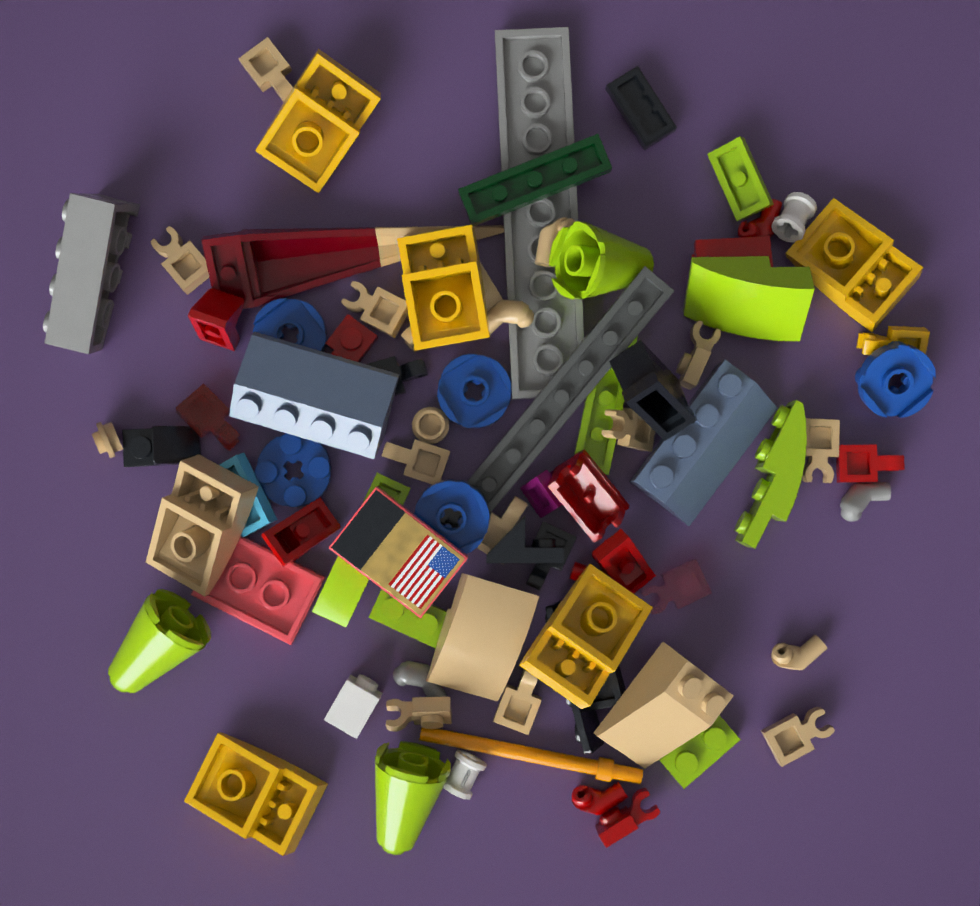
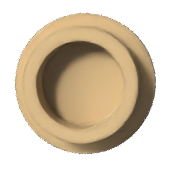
[412,407,449,444]
[91,422,123,458]

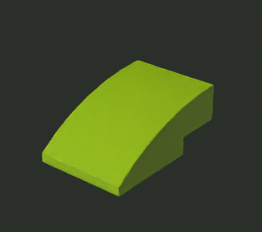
[683,256,815,342]

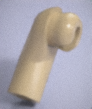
[487,300,534,335]

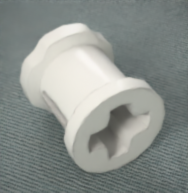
[772,192,817,242]
[443,749,487,800]

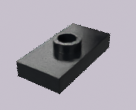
[606,66,677,151]

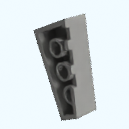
[43,193,140,354]

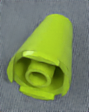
[549,221,654,300]
[108,589,211,693]
[375,741,451,855]

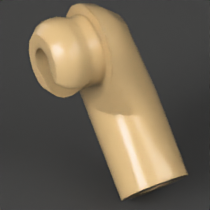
[535,217,576,267]
[771,635,828,671]

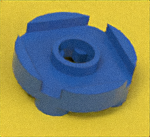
[253,298,328,352]
[855,341,936,418]
[437,354,511,429]
[255,433,332,507]
[414,479,490,554]

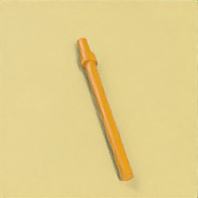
[419,727,643,784]

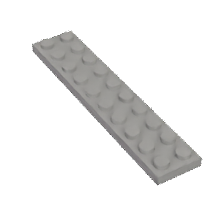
[495,27,584,400]

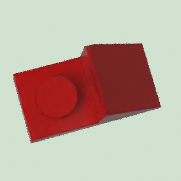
[188,288,245,351]
[261,497,342,566]
[591,529,656,594]

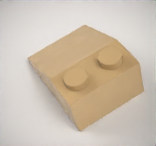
[594,642,734,769]

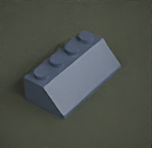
[229,332,400,459]
[629,359,777,526]

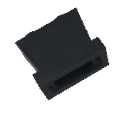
[609,340,697,441]

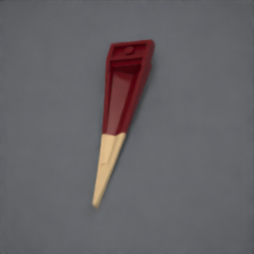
[201,225,504,309]

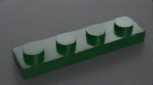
[458,134,612,227]

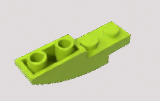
[734,400,807,549]
[312,473,411,628]

